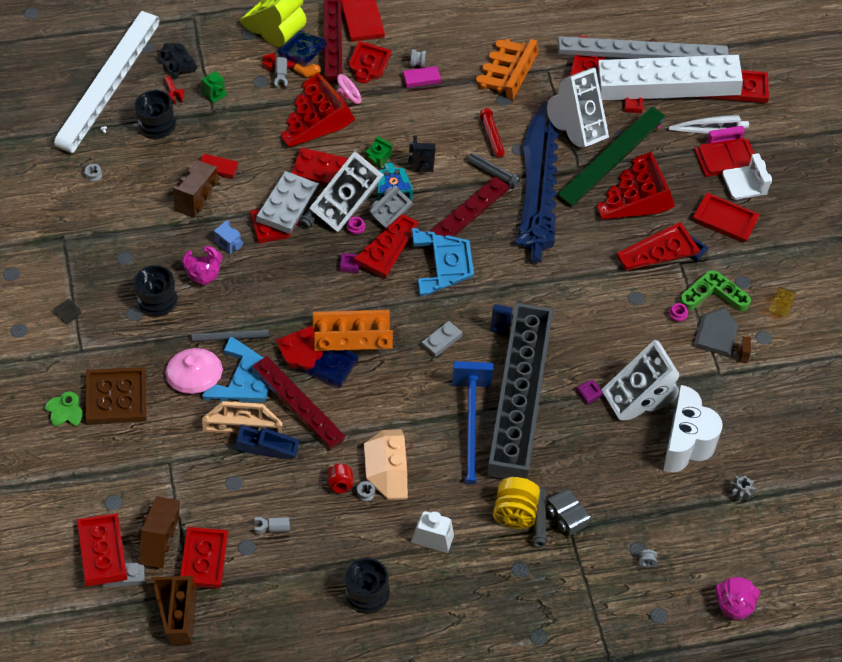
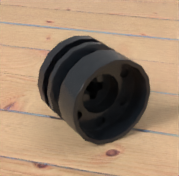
[135,90,176,139]
[134,265,178,317]
[344,558,390,613]

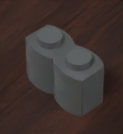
[546,488,590,536]

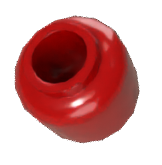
[327,463,354,494]

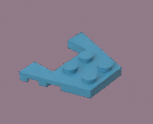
[411,228,474,297]
[203,337,270,402]

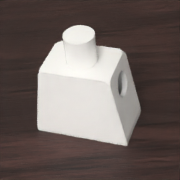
[411,511,454,553]

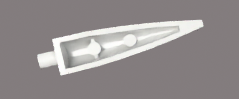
[669,115,749,134]

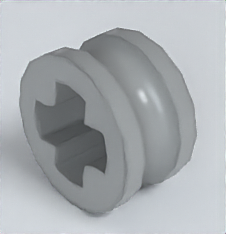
[85,164,102,182]
[357,481,375,502]
[639,550,657,568]

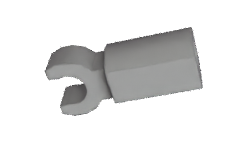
[274,57,288,89]
[254,517,290,534]

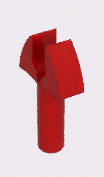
[262,53,295,72]
[164,76,184,105]

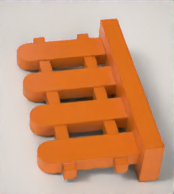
[476,38,538,100]

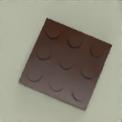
[86,367,147,424]

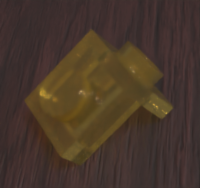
[769,287,796,317]

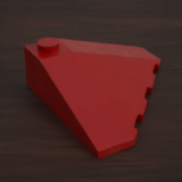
[281,72,355,147]
[597,151,675,219]

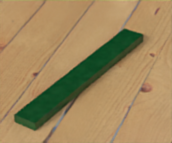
[558,106,666,208]

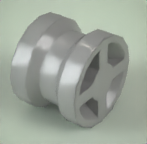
[410,49,426,68]

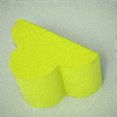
[239,0,306,47]

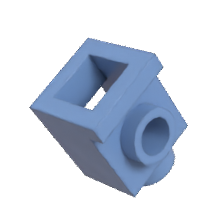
[214,220,243,254]

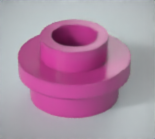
[347,217,365,234]
[669,303,688,321]

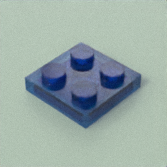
[278,30,327,66]
[306,350,359,388]

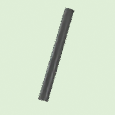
[192,330,269,342]

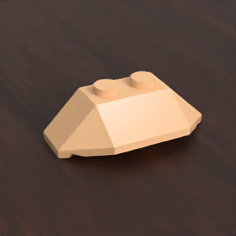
[202,401,282,434]
[364,429,408,500]

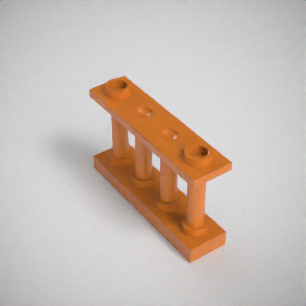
[313,310,393,351]

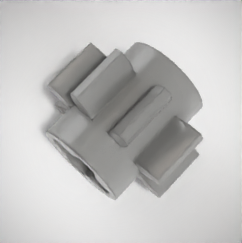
[730,475,756,501]

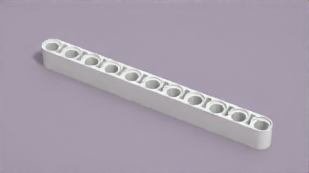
[54,11,159,153]

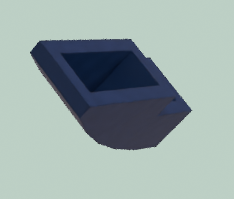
[233,424,299,458]

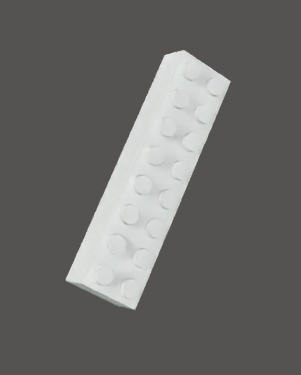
[598,55,743,100]

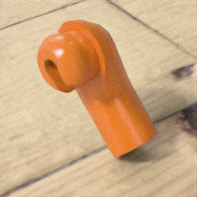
[293,63,321,78]

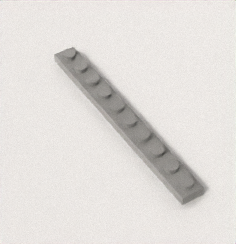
[557,36,729,59]

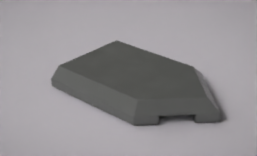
[693,306,739,357]

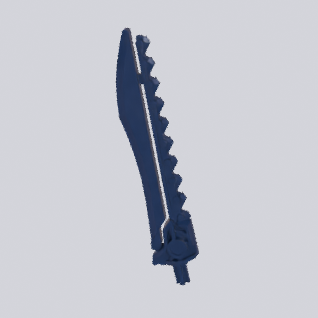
[515,101,559,264]

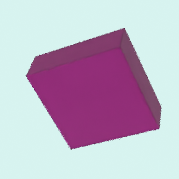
[340,253,359,273]
[576,379,604,405]

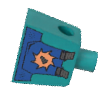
[378,163,413,201]

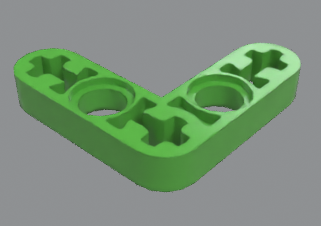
[680,270,751,311]

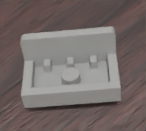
[370,185,413,229]

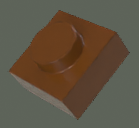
[737,336,751,363]

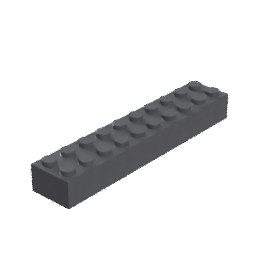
[487,303,553,479]

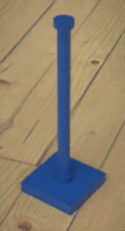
[451,361,493,485]

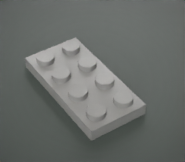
[256,171,319,234]

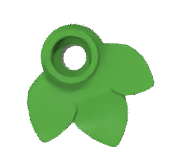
[45,391,83,427]

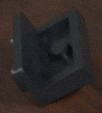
[158,43,198,79]
[408,135,436,173]

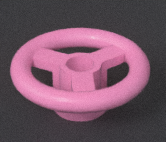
[336,74,362,104]

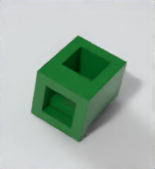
[202,71,227,104]
[365,136,393,169]

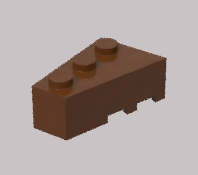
[173,160,219,218]
[138,496,180,568]
[151,576,197,645]

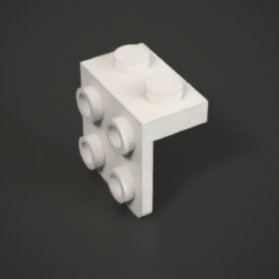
[722,153,772,200]

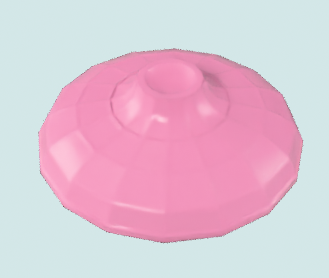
[165,348,223,394]

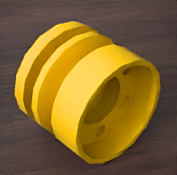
[493,477,540,529]

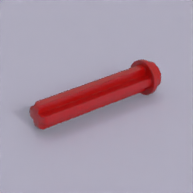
[479,108,505,158]

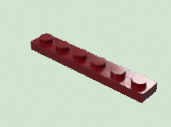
[324,0,343,81]
[428,176,509,250]
[252,356,346,450]

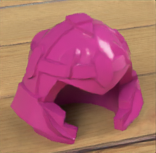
[182,246,223,285]
[715,577,760,621]

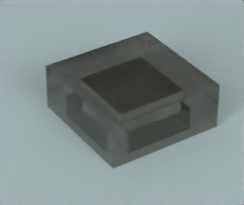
[54,298,81,325]

